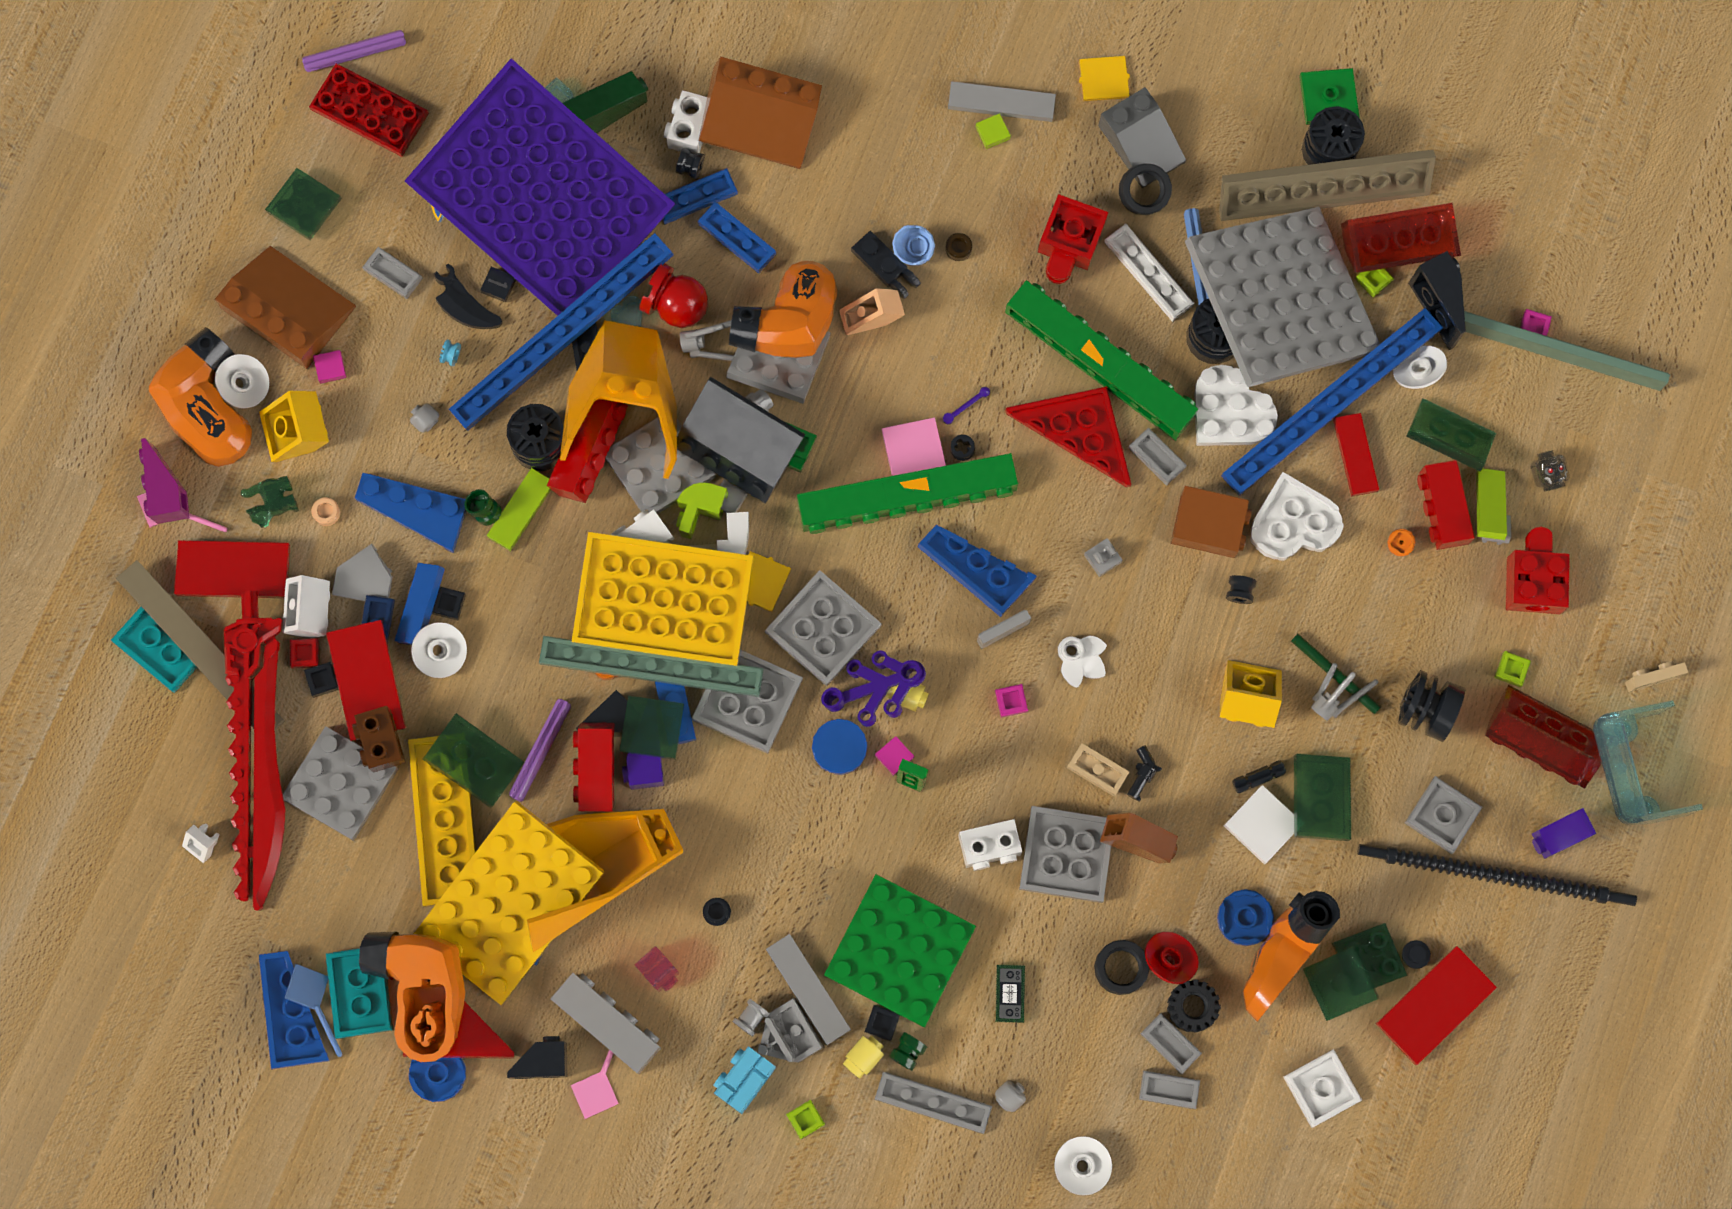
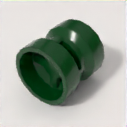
[464,489,502,526]
[889,1032,927,1071]

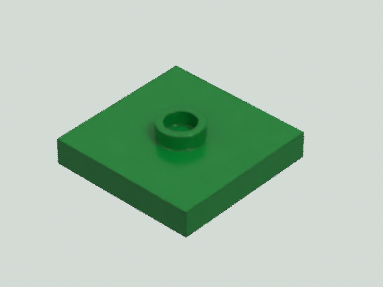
[1299,68,1360,125]

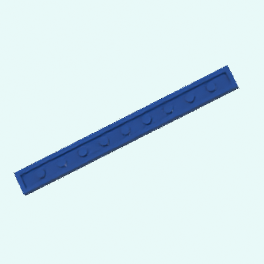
[449,233,674,431]
[1221,308,1443,496]

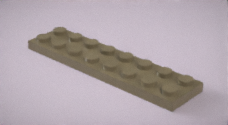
[1219,150,1436,221]

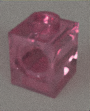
[635,946,680,993]

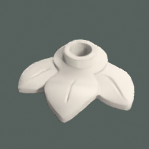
[1058,636,1107,688]

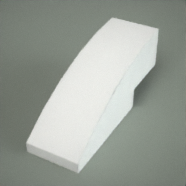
[717,512,749,555]

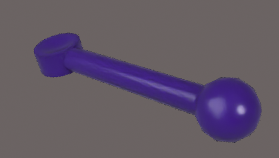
[943,387,990,425]

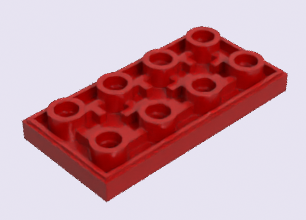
[309,63,429,157]
[174,540,290,599]
[326,620,407,741]
[1375,946,1497,1066]

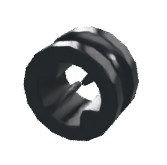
[950,434,975,461]

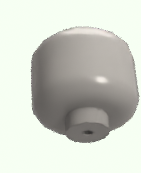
[410,403,440,433]
[995,1080,1026,1112]

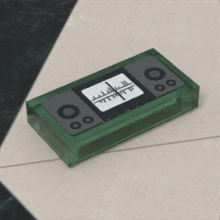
[995,965,1025,1023]

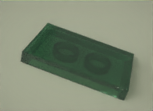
[1406,398,1496,472]
[423,713,524,808]
[1294,754,1351,841]

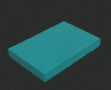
[111,607,197,693]
[326,948,394,1039]

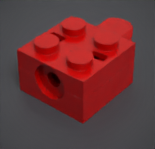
[1038,194,1109,284]
[1506,526,1570,614]

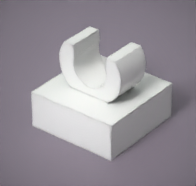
[182,824,219,863]

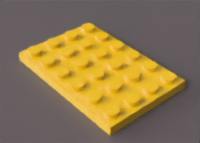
[571,532,754,666]
[413,801,605,1005]

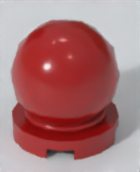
[639,263,709,329]

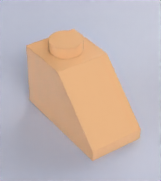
[839,288,905,335]

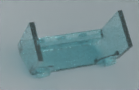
[1593,701,1703,825]

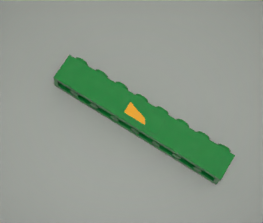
[1005,280,1198,441]
[797,453,1018,534]

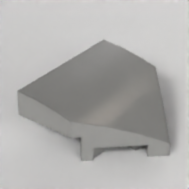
[332,544,393,601]
[757,998,824,1063]

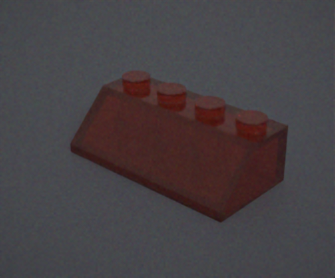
[1341,203,1461,274]
[1485,685,1607,789]

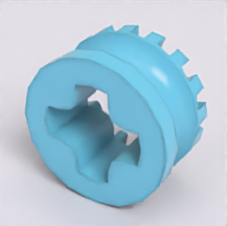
[439,339,461,366]

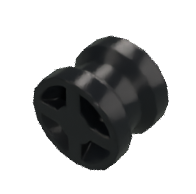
[676,148,705,180]
[1226,575,1257,604]

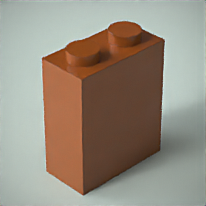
[1170,486,1252,558]

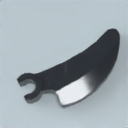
[434,264,502,329]

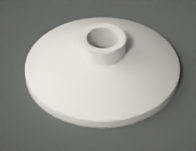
[1393,346,1447,389]
[215,354,269,409]
[411,623,467,678]
[1054,1137,1112,1195]

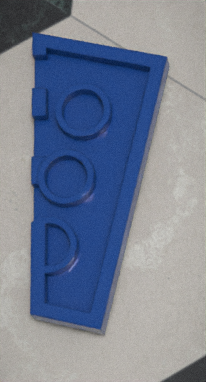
[355,473,467,553]
[918,525,1037,617]
[259,951,329,1070]

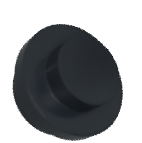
[703,898,731,926]
[1402,940,1431,969]

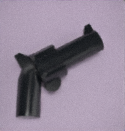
[1127,745,1162,802]

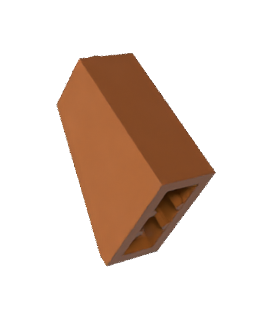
[1100,813,1178,864]

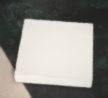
[1224,785,1304,865]
[1283,1049,1362,1128]

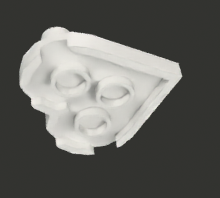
[1194,365,1278,446]
[1250,472,1344,561]

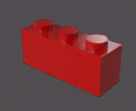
[1417,460,1475,550]
[573,723,614,812]

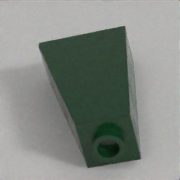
[562,71,648,134]

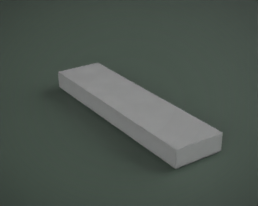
[948,81,1056,122]
[766,934,851,1046]
[874,1072,992,1134]

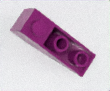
[139,438,190,524]

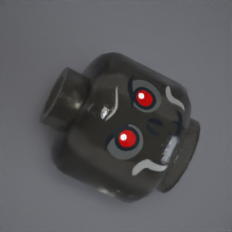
[1530,450,1570,492]

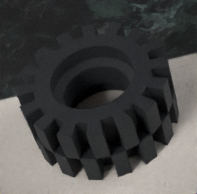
[1167,980,1221,1033]

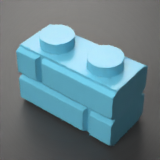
[713,1046,776,1114]

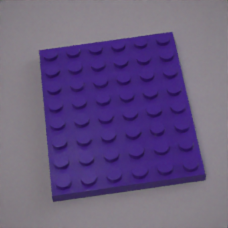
[405,58,675,316]

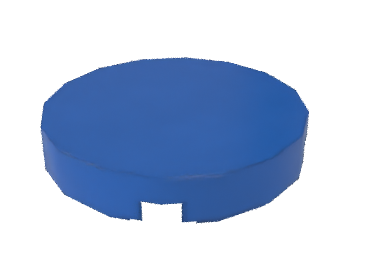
[812,719,867,775]
[1217,889,1274,947]
[409,1058,466,1102]

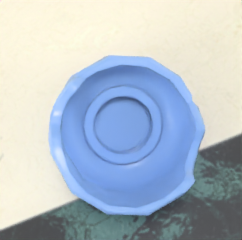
[892,225,935,265]

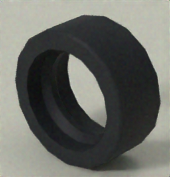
[1119,164,1172,215]
[1094,940,1150,995]

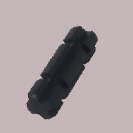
[1232,760,1286,793]

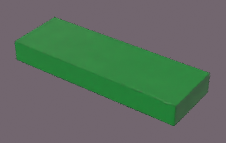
[896,758,929,792]

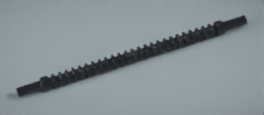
[1357,844,1637,906]

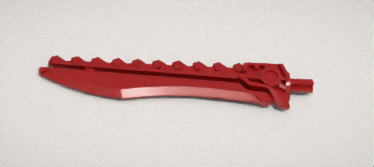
[224,591,286,911]

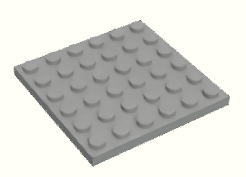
[1185,207,1380,387]

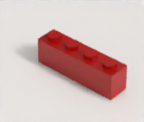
[547,399,628,503]

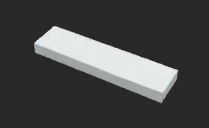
[1105,224,1194,322]

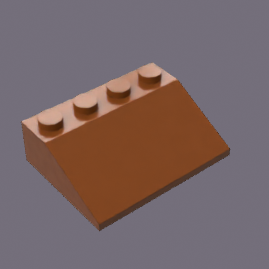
[698,56,822,169]
[215,246,356,369]

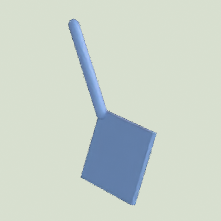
[285,964,342,1057]

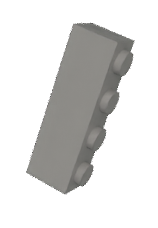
[551,973,661,1074]

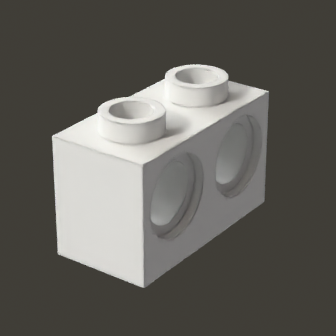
[664,90,707,154]

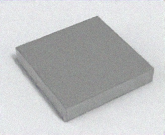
[1405,776,1483,854]

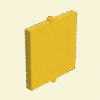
[1079,56,1130,102]
[747,551,791,612]

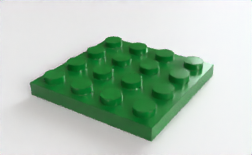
[824,874,976,1028]

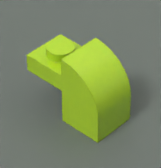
[676,483,729,539]

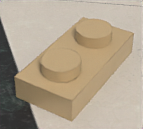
[1625,661,1689,692]
[1067,743,1129,797]

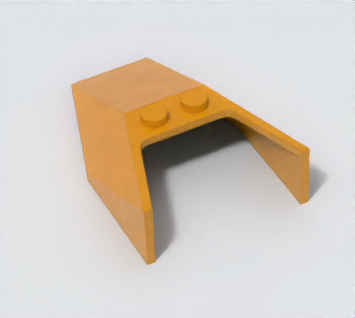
[560,320,677,479]
[527,809,683,952]

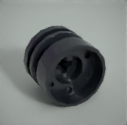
[1301,106,1365,165]
[1186,299,1234,364]
[506,404,564,471]
[1398,670,1466,742]

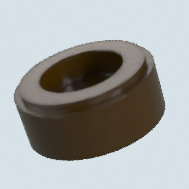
[945,233,972,261]

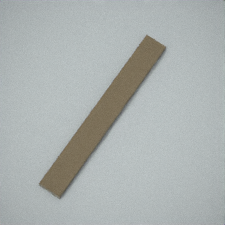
[116,560,285,730]

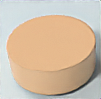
[311,497,340,526]

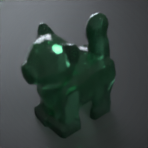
[240,476,299,528]

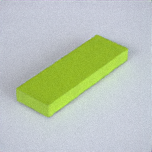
[487,468,551,552]
[1476,468,1507,540]

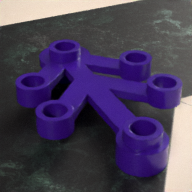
[821,650,926,727]

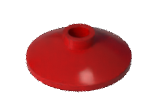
[1145,932,1199,984]

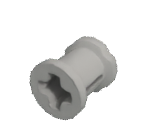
[732,999,769,1037]

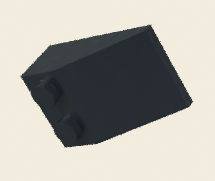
[1408,251,1466,350]

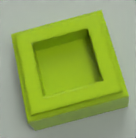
[975,113,1011,149]
[1355,260,1394,298]
[1494,651,1531,687]
[786,1100,825,1140]

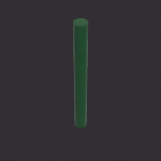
[1291,633,1382,714]

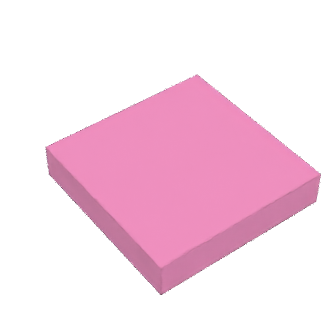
[882,418,946,476]

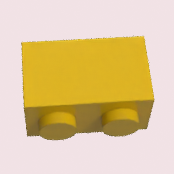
[259,391,329,462]
[1219,660,1282,728]

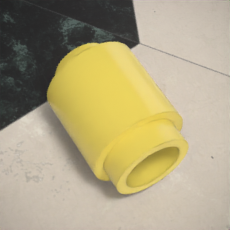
[886,684,929,712]
[843,1036,884,1079]

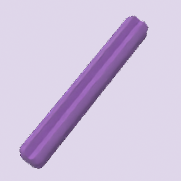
[302,30,406,72]
[509,699,571,802]

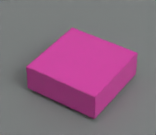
[1520,309,1552,336]
[313,350,347,384]
[995,684,1028,718]
[875,736,914,776]

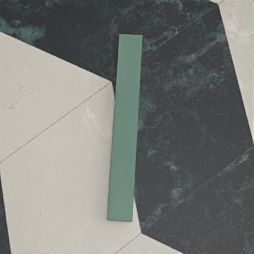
[1464,311,1670,391]
[539,636,764,697]

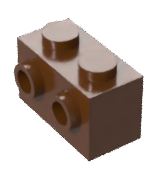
[352,706,406,773]

